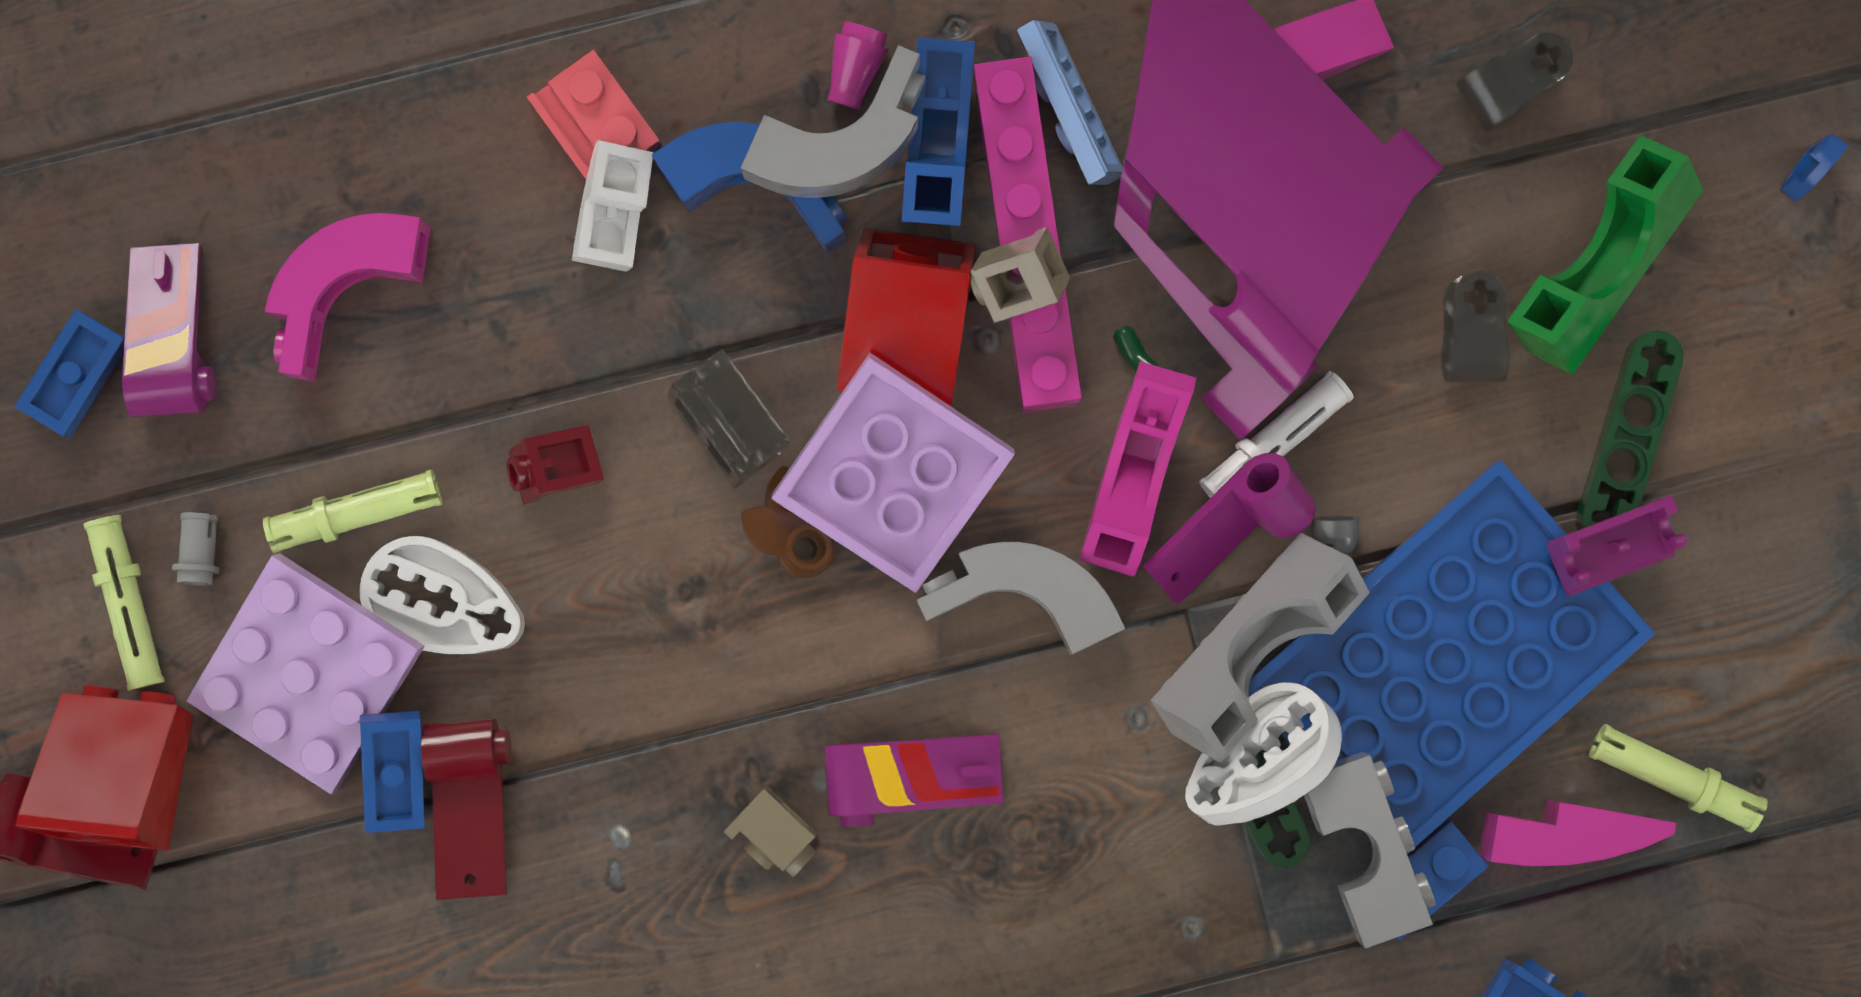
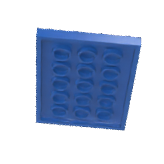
[1248,459,1655,854]

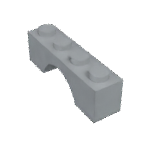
[1150,533,1370,762]

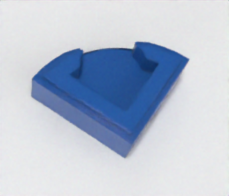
[1780,134,1849,202]

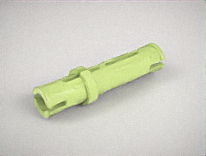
[263,469,443,553]
[83,515,165,691]
[1589,724,1768,833]

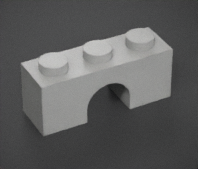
[1304,752,1436,949]

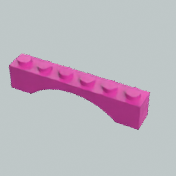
[973,56,1082,414]

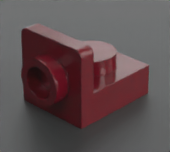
[506,425,604,505]

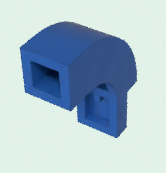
[902,37,975,226]
[651,122,848,254]

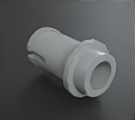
[171,512,219,586]

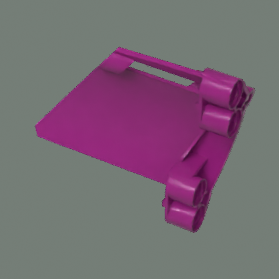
[1114,0,1444,440]

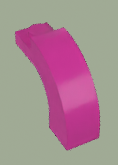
[265,213,431,382]
[1079,361,1196,577]

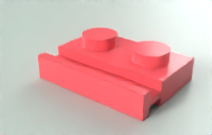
[527,49,662,179]

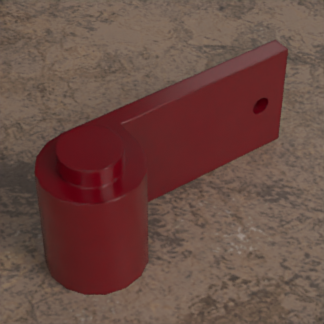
[421,718,511,900]
[0,773,158,890]

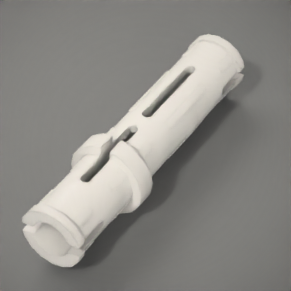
[1199,371,1354,498]

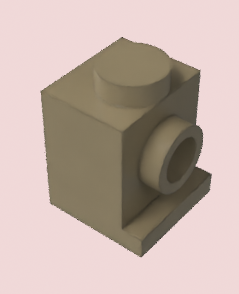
[971,227,1070,323]
[724,786,818,877]

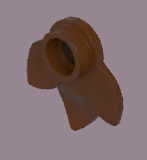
[741,466,835,578]

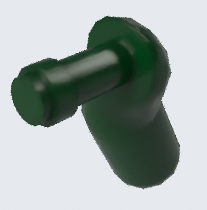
[1113,325,1179,373]

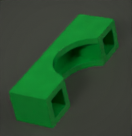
[1507,135,1704,375]

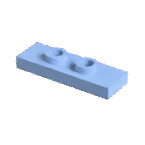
[1017,20,1123,185]

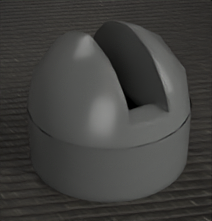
[1313,515,1359,555]

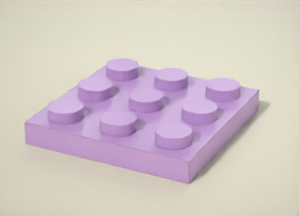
[771,352,1015,593]
[186,553,425,794]

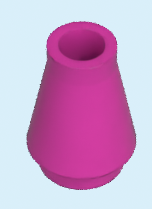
[827,21,889,110]

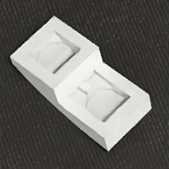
[572,140,654,272]

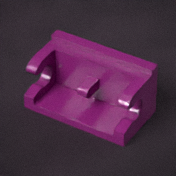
[1545,495,1687,597]

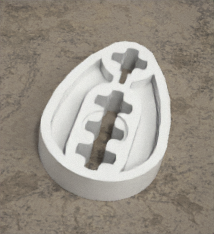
[360,536,525,654]
[1185,683,1342,826]

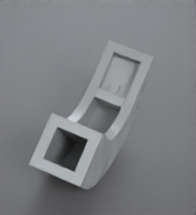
[741,45,926,198]
[917,542,1125,655]

